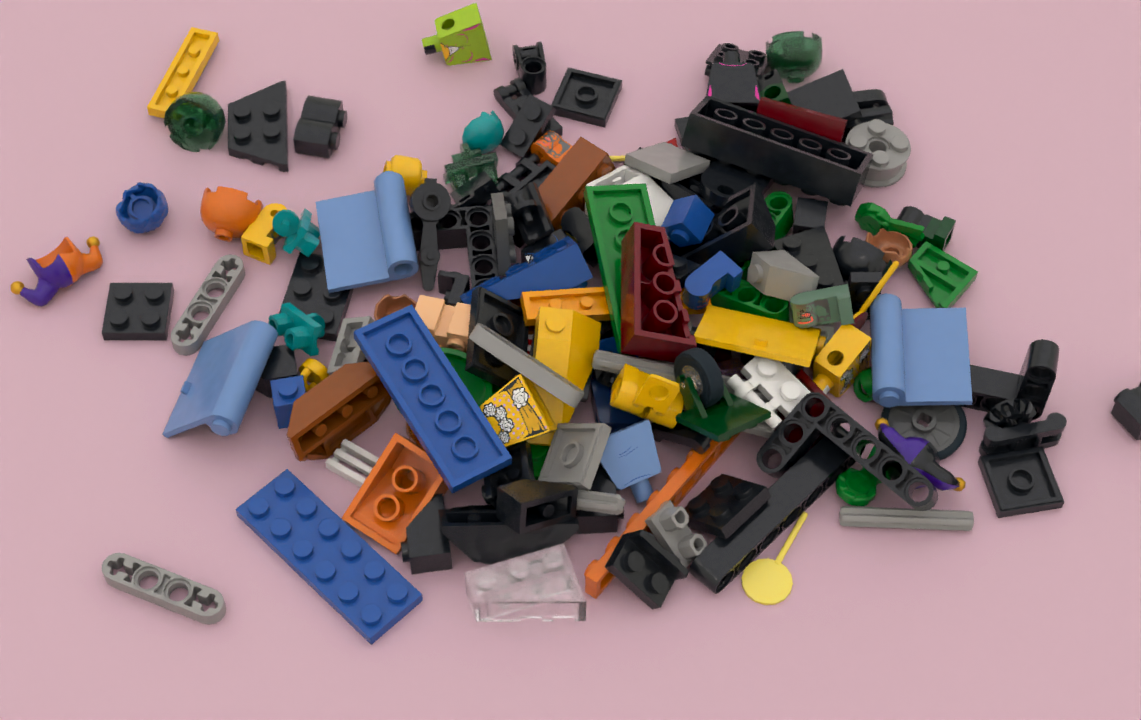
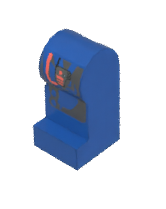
[682,251,743,310]

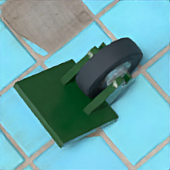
[674,348,771,442]

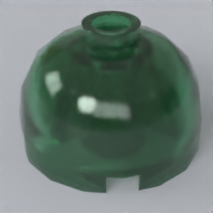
[766,31,823,83]
[164,92,226,152]

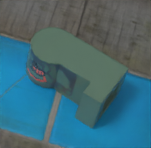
[790,284,854,328]

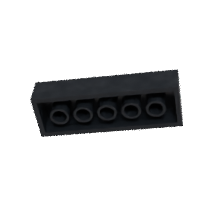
[681,95,874,207]

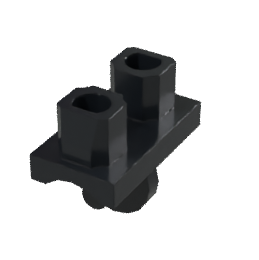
[506,181,554,245]

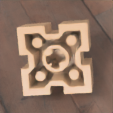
[415,295,471,353]

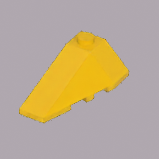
[527,306,601,446]

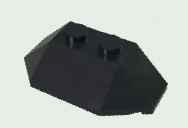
[438,505,579,565]

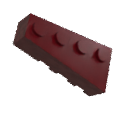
[621,221,697,362]

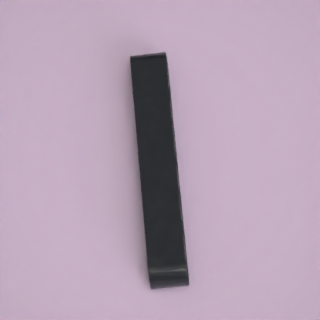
[689,425,866,594]

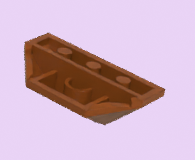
[287,362,392,461]

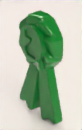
[855,202,925,248]
[835,445,890,506]

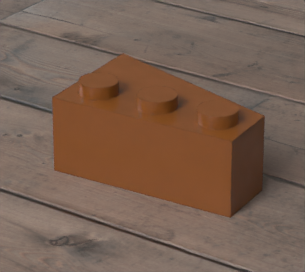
[538,137,616,232]

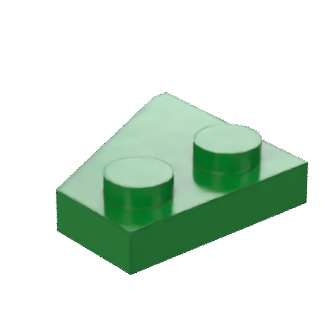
[907,241,978,308]

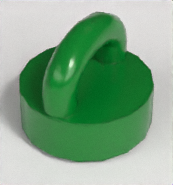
[853,366,873,402]

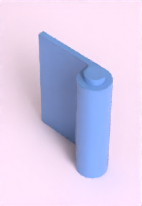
[316,171,419,293]
[869,293,973,408]
[162,320,278,438]

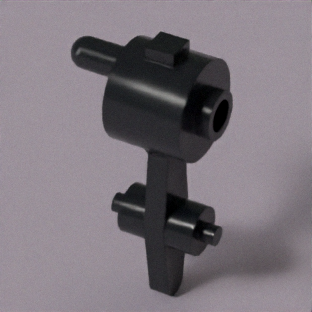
[409,178,451,291]

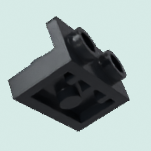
[605,530,689,609]

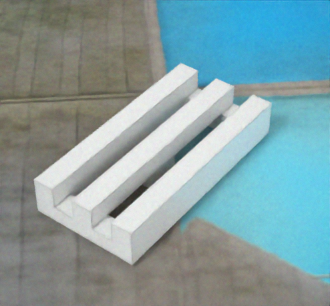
[325,439,379,488]

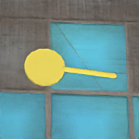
[741,512,808,605]

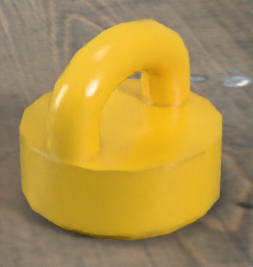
[299,358,329,392]

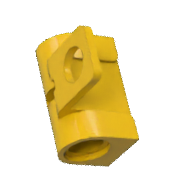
[610,363,684,429]

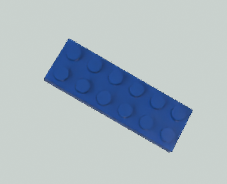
[354,304,512,494]
[236,469,423,645]

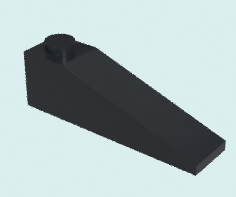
[669,183,776,265]

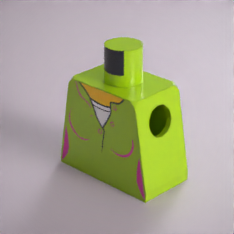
[422,3,492,66]

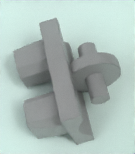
[645,500,708,568]

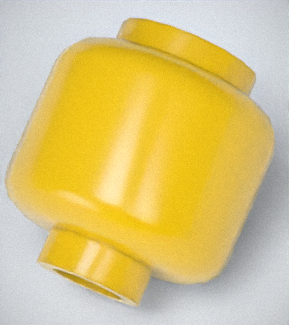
[383,155,427,196]

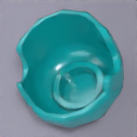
[462,111,504,154]

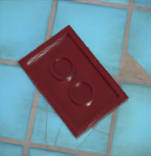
[756,97,847,143]

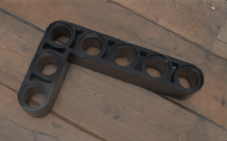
[410,206,499,289]
[961,339,1059,420]
[756,392,938,511]

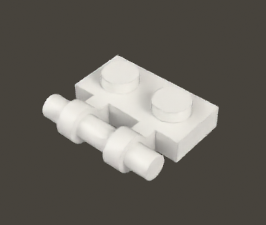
[727,356,811,430]

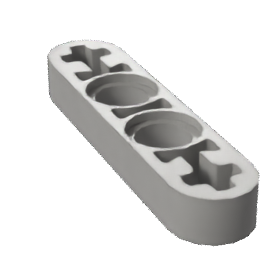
[170,254,245,356]
[469,323,585,408]
[102,553,226,625]

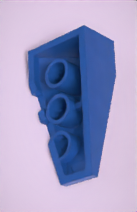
[460,236,593,305]

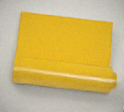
[694,305,826,368]

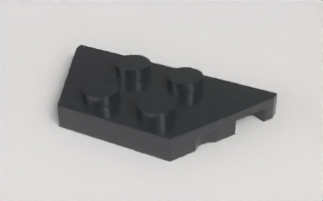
[228,81,289,172]

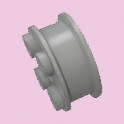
[845,119,911,188]

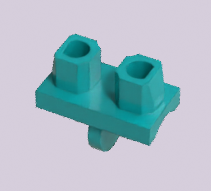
[272,209,320,257]
[268,302,325,356]

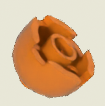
[200,186,263,241]

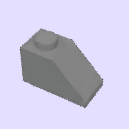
[746,250,819,301]

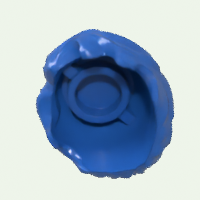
[115,182,169,234]

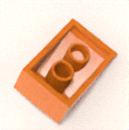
[341,432,449,555]

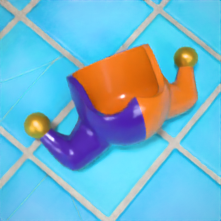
[11,236,103,307]

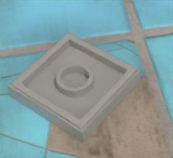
[625,142,710,184]
[538,423,612,490]

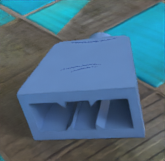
[600,419,661,503]

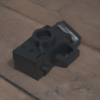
[450,171,500,208]

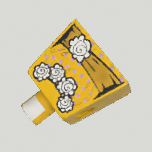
[813,324,872,397]
[479,374,557,447]

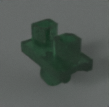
[443,143,498,190]

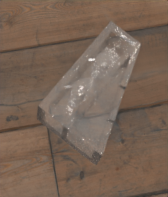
[464,543,586,622]

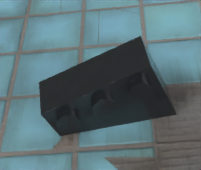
[770,225,844,326]

